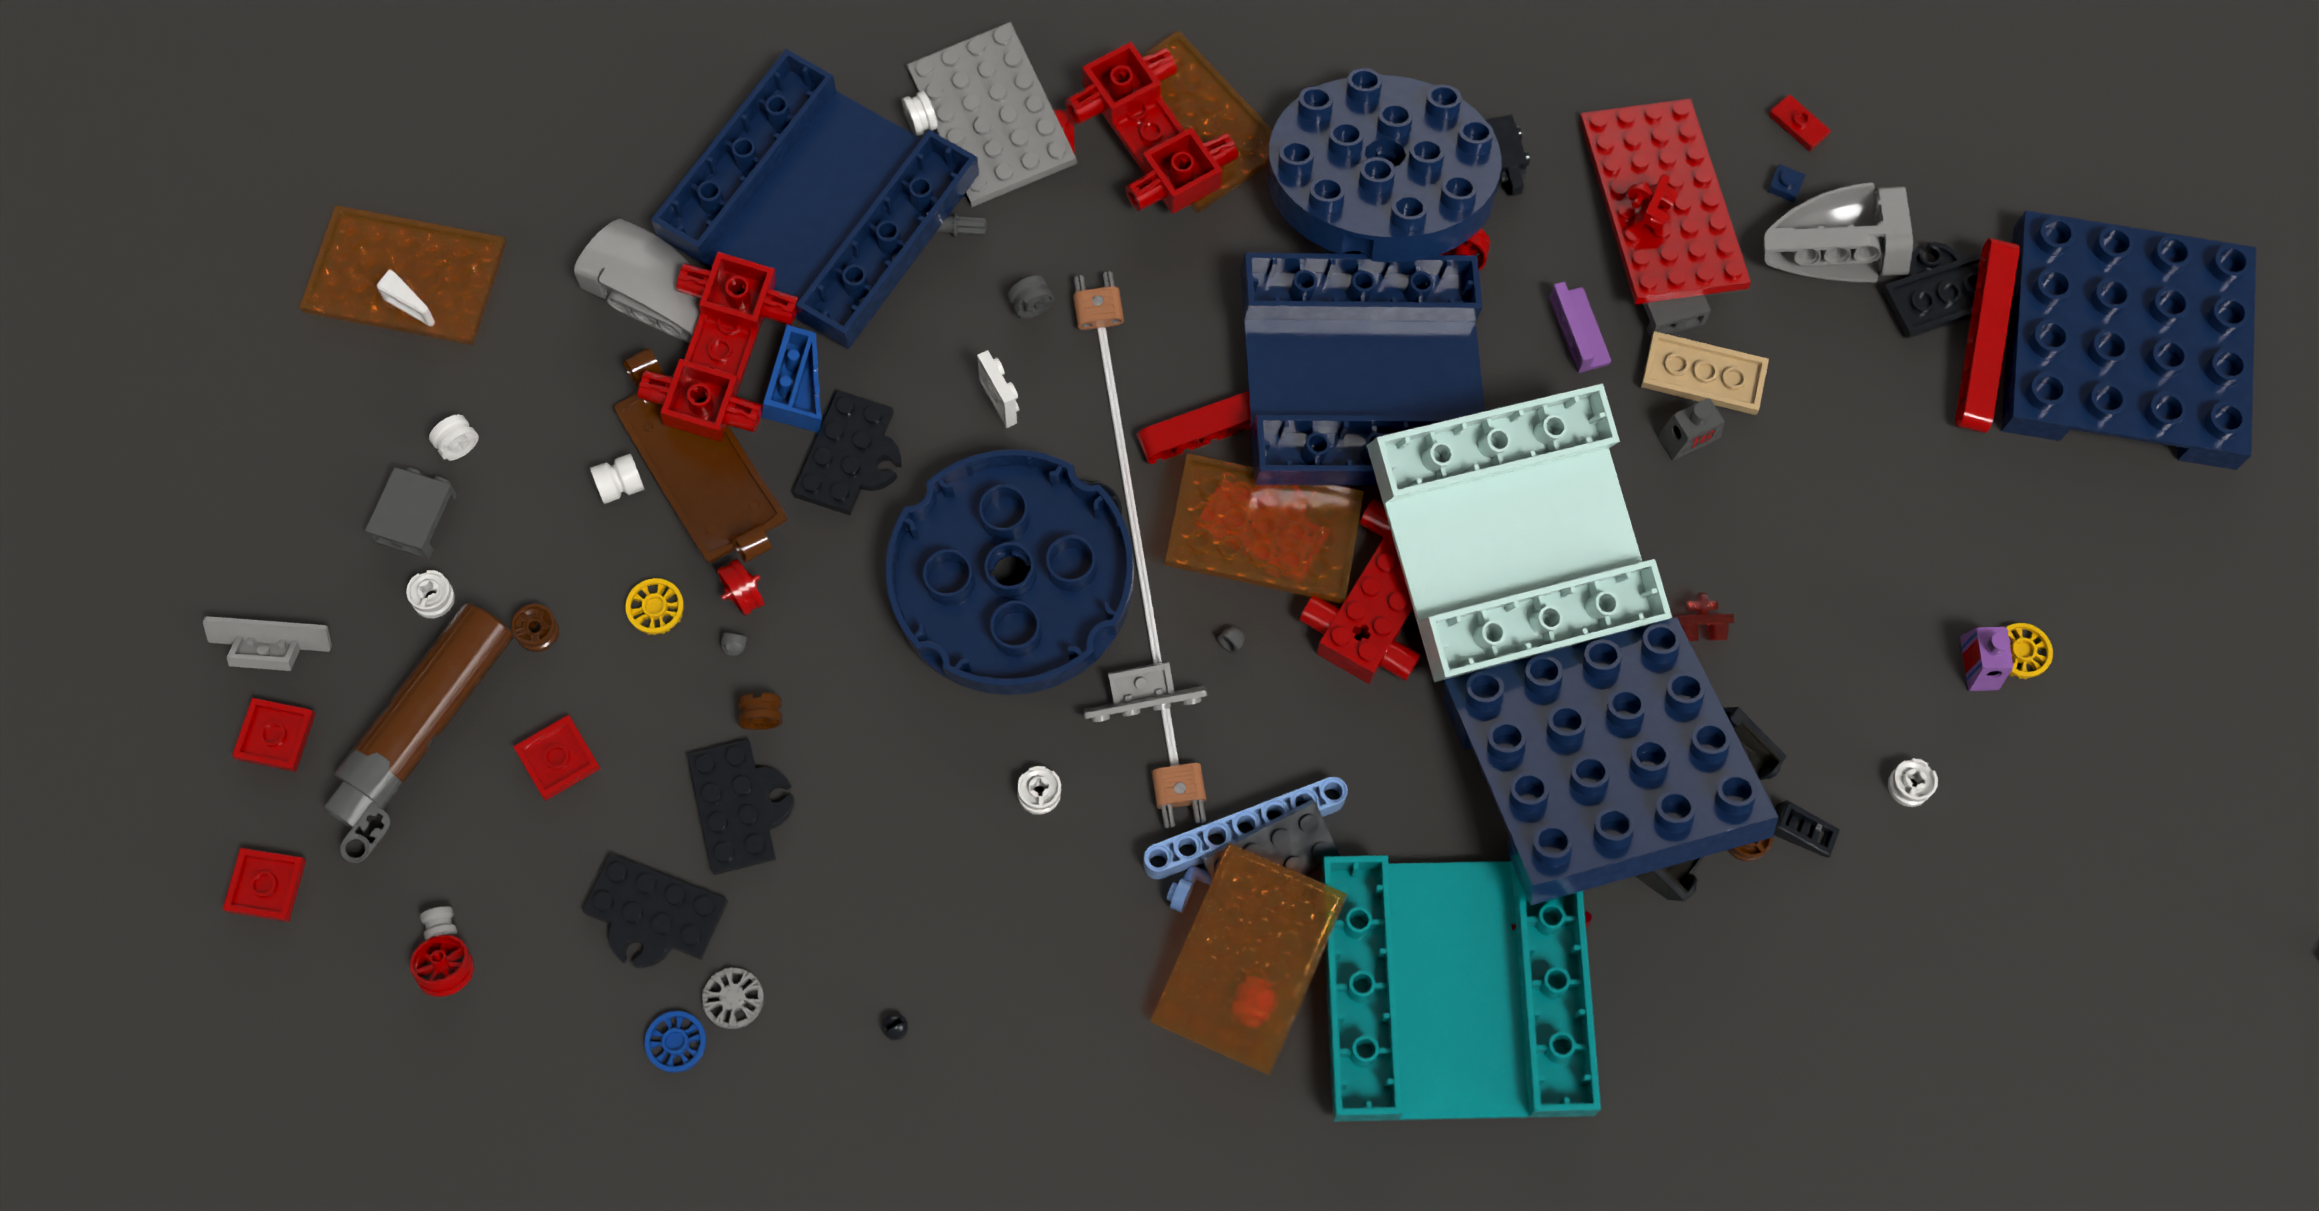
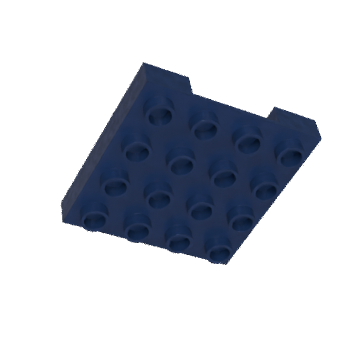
[651,49,979,349]
[2001,210,2256,470]
[1240,253,1485,485]
[1443,617,1778,905]

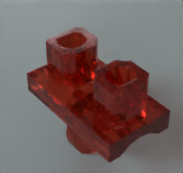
[1672,592,1734,641]

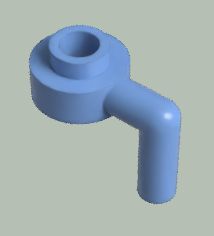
[1166,866,1214,913]

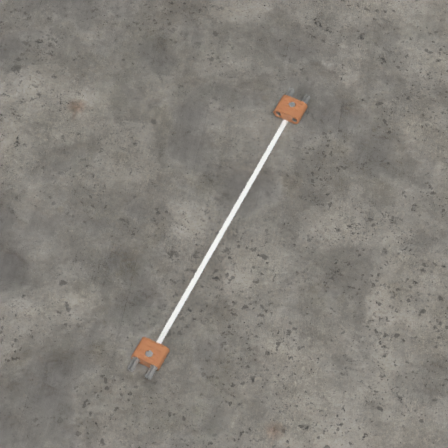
[1073,271,1207,828]

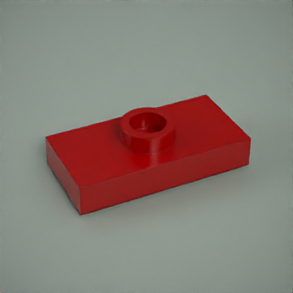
[1768,94,1831,152]

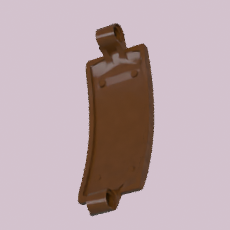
[614,347,787,563]

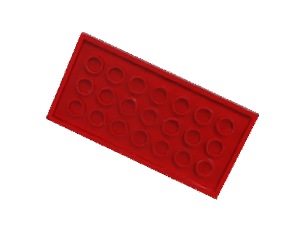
[1579,99,1751,304]

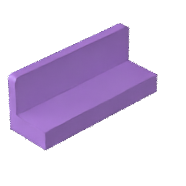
[1549,282,1611,373]

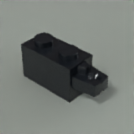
[1485,114,1530,196]

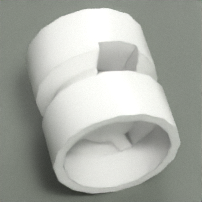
[590,453,645,504]

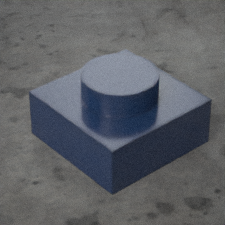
[1767,164,1806,203]

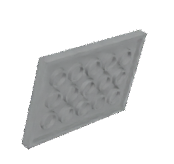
[907,22,1077,207]

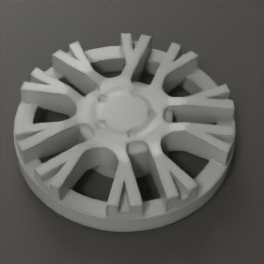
[702,967,764,1029]

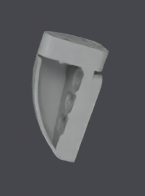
[1763,183,1913,282]
[574,219,701,344]

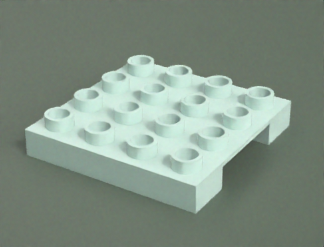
[1367,383,1672,682]

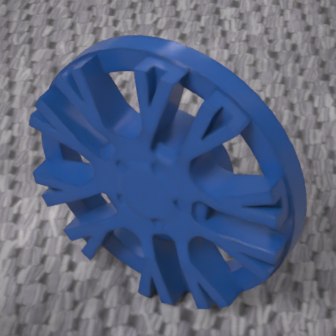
[645,1011,707,1073]

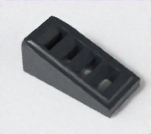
[1774,800,1840,858]

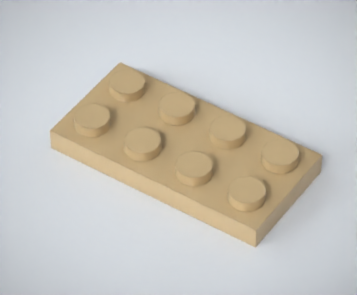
[1641,331,1769,415]

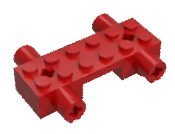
[1065,42,1238,214]
[638,252,800,442]
[1299,498,1421,685]

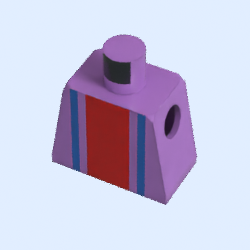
[1960,627,2013,691]

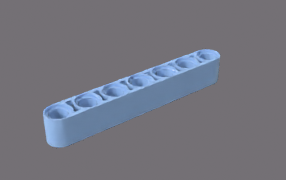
[1143,777,1348,880]

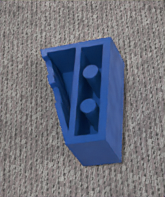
[762,325,822,433]

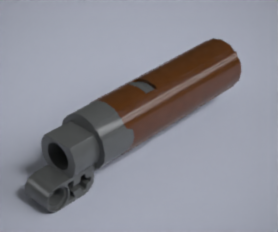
[324,603,513,865]

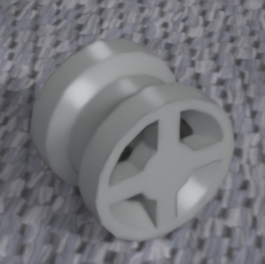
[420,906,458,941]

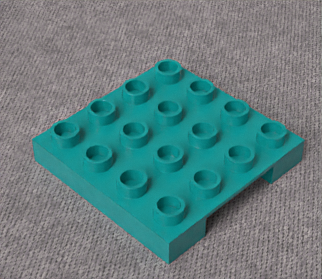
[1321,856,1601,1122]

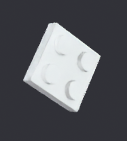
[977,350,1019,428]

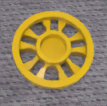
[626,578,684,635]
[2006,623,2053,679]

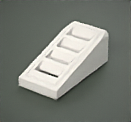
[377,269,435,327]

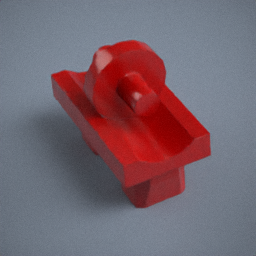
[1627,173,1679,230]

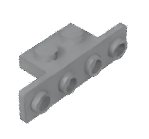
[203,616,332,671]
[1083,661,1207,722]

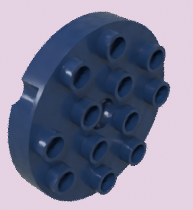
[1267,68,1502,263]
[886,449,1134,695]

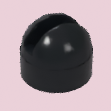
[882,1013,908,1040]

